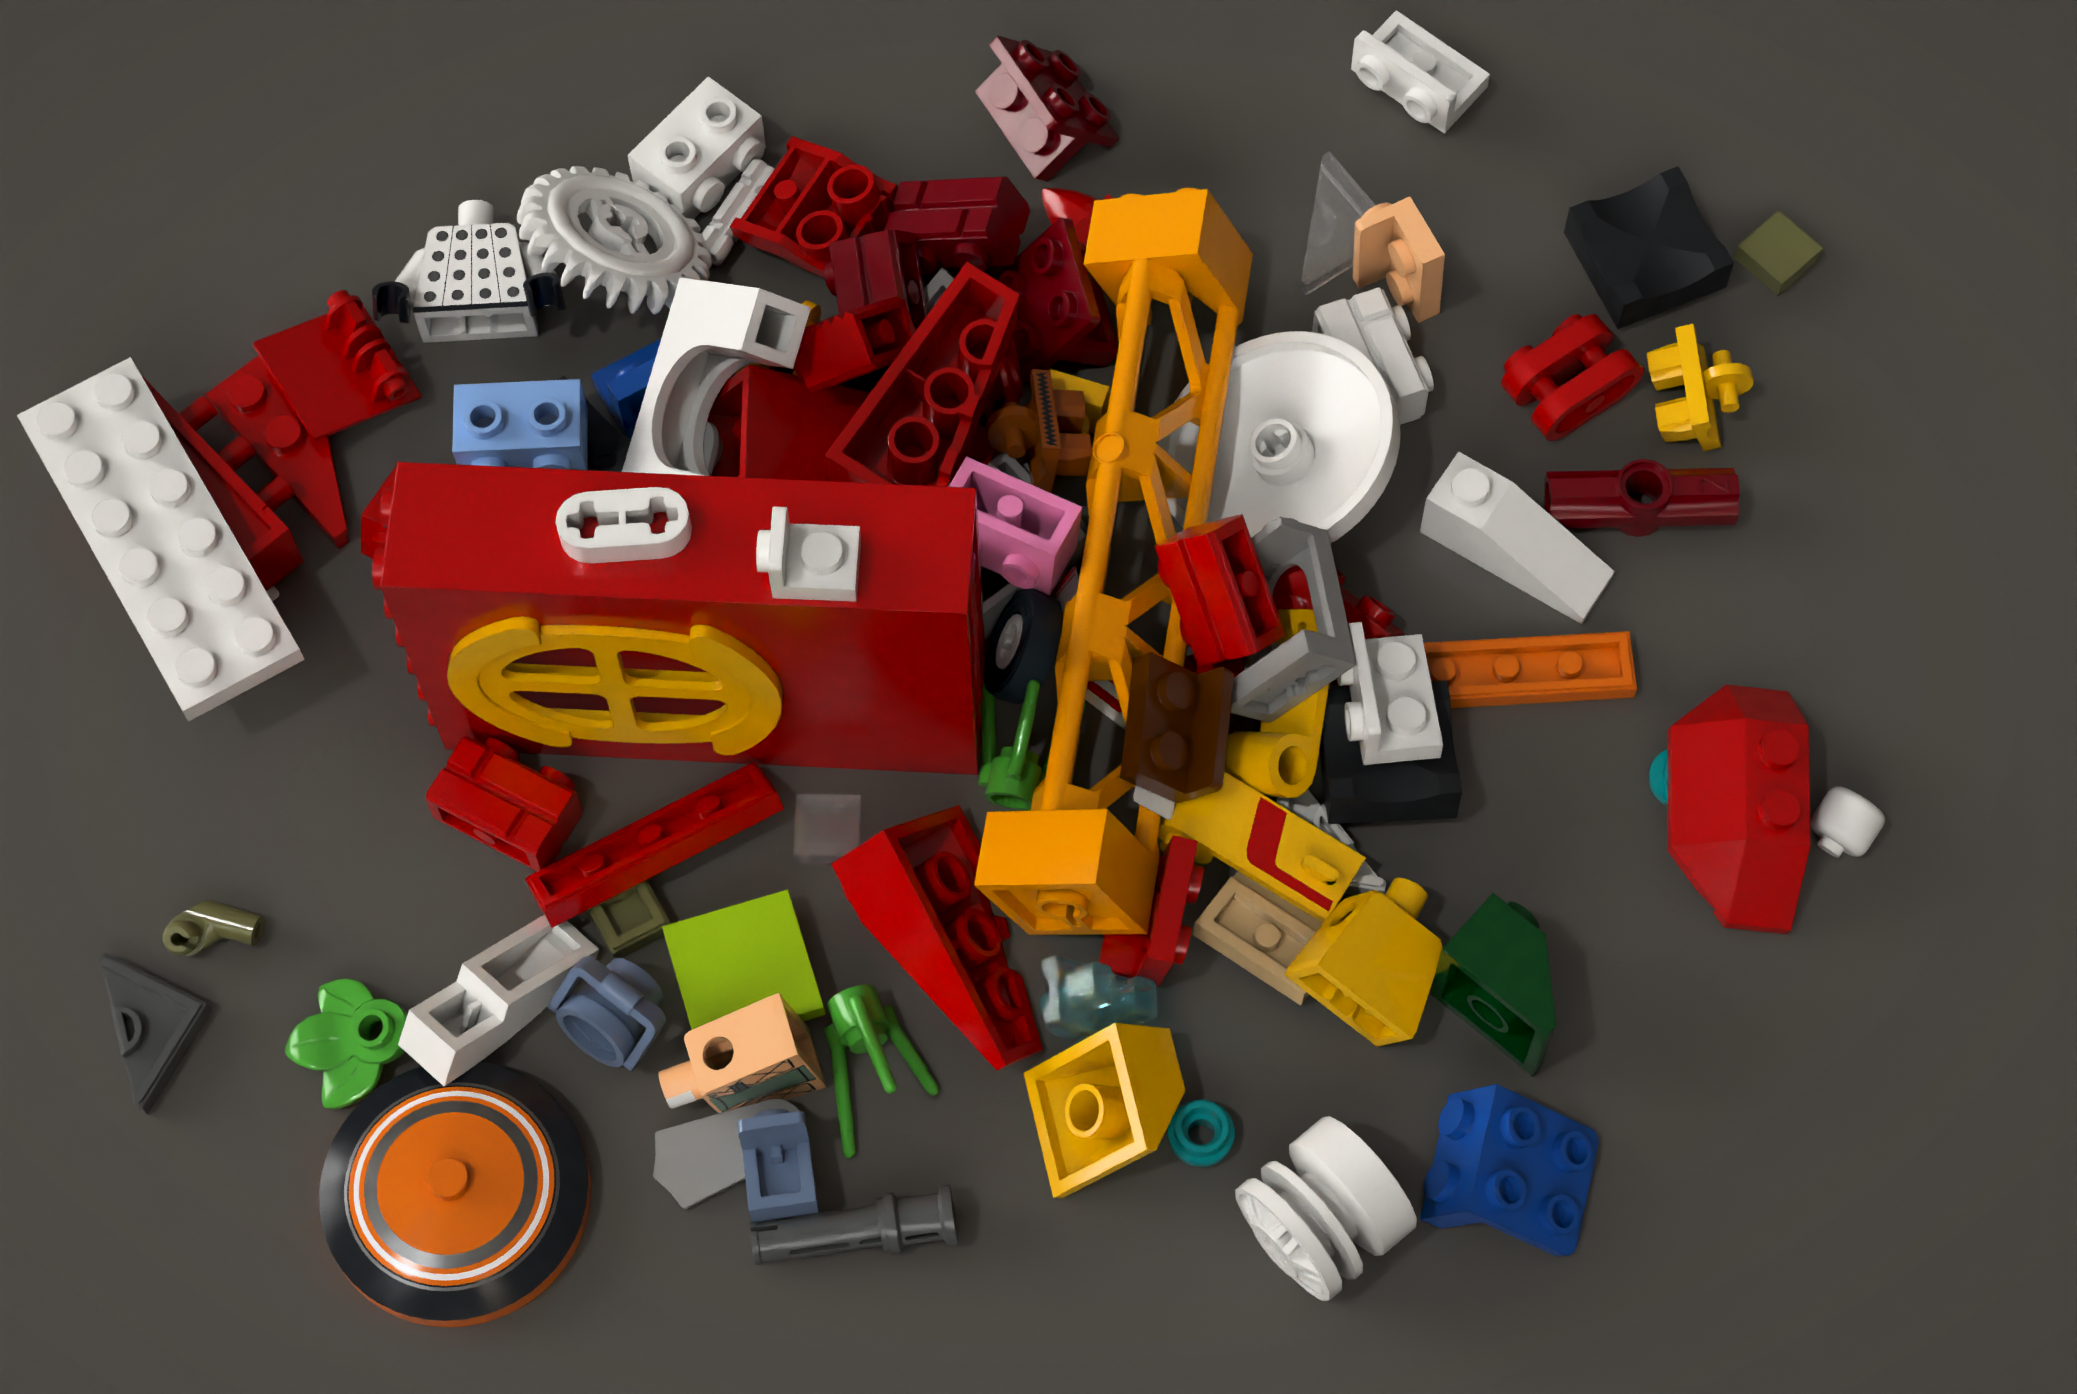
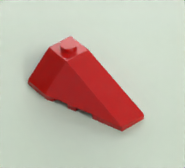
[831,805,1043,1071]

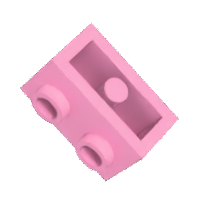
[949,456,1083,596]

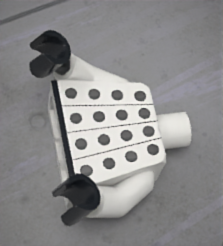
[372,200,566,343]

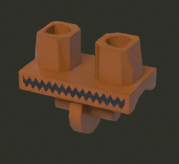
[986,369,1092,493]

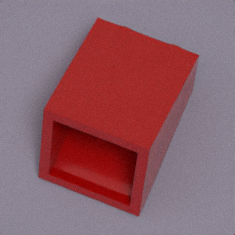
[707,365,870,481]

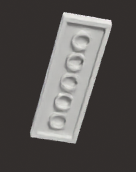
[17,357,305,722]

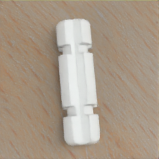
[702,159,775,266]

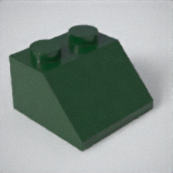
[1430,893,1556,1077]

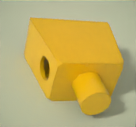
[1284,878,1443,1047]

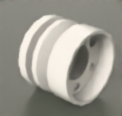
[1235,1116,1417,1301]

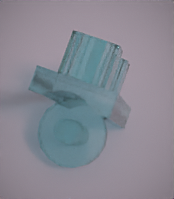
[1039,955,1158,1039]

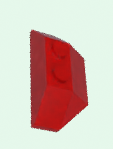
[1667,684,1810,934]

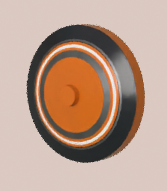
[319,1062,591,1328]

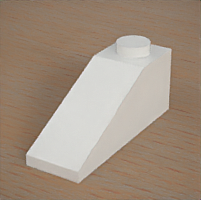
[1420,451,1615,624]

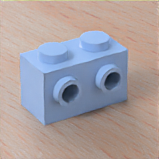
[452,379,588,470]

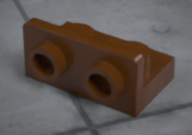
[1120,652,1234,803]

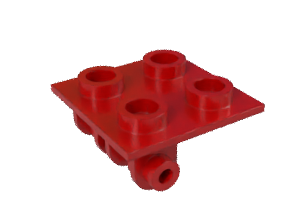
[252,290,422,442]

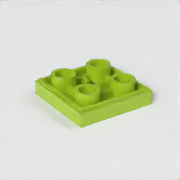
[662,889,825,1030]

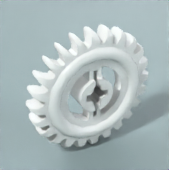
[517,166,713,315]

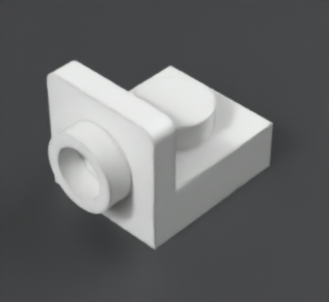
[756,506,861,602]

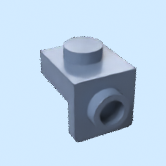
[737,1109,819,1222]

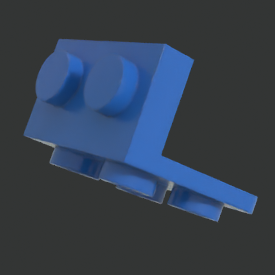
[1420,1084,1599,1257]

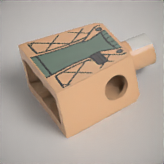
[658,993,827,1113]

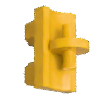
[1646,324,1753,451]

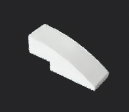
[398,915,599,1086]

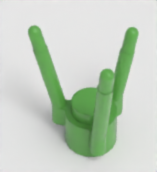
[978,679,1087,810]
[824,984,939,1158]

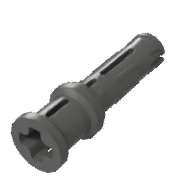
[750,1184,958,1265]

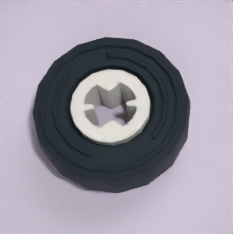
[984,589,1062,704]

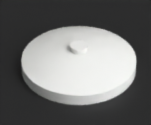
[1158,331,1401,543]

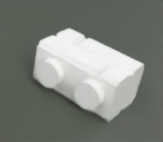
[1312,287,1434,425]

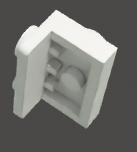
[1351,10,1490,134]

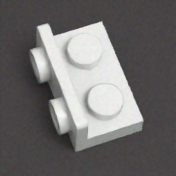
[1337,622,1443,765]

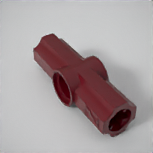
[1543,459,1740,537]

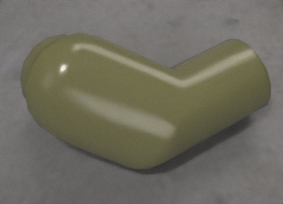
[163,900,265,956]

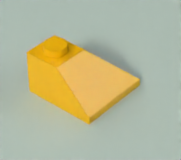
[1023,1023,1186,1199]

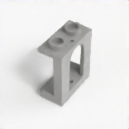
[1230,516,1356,723]

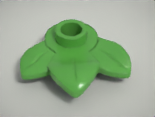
[285,978,407,1109]

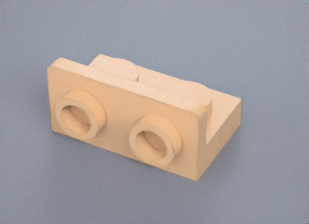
[1353,196,1445,323]

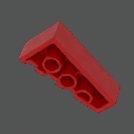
[824,262,1020,487]

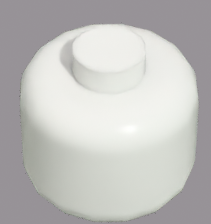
[1810,786,1885,858]

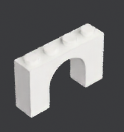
[622,277,811,476]

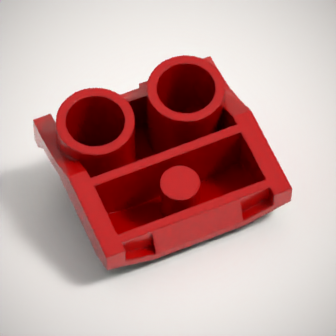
[730,136,898,278]

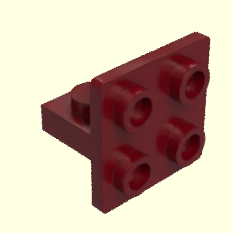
[975,35,1119,182]
[994,217,1118,383]

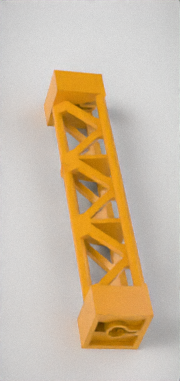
[974,188,1253,935]

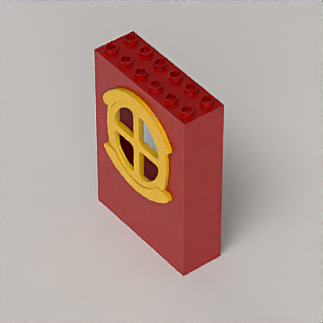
[372,462,986,775]

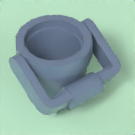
[547,956,666,1072]

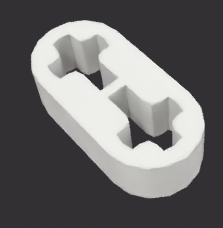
[555,487,692,563]

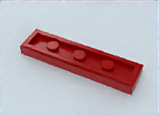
[525,762,784,928]

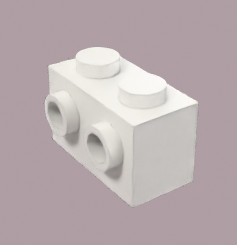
[627,76,766,219]

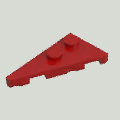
[205,355,349,549]

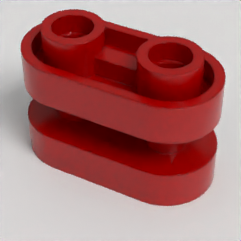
[1501,314,1644,441]

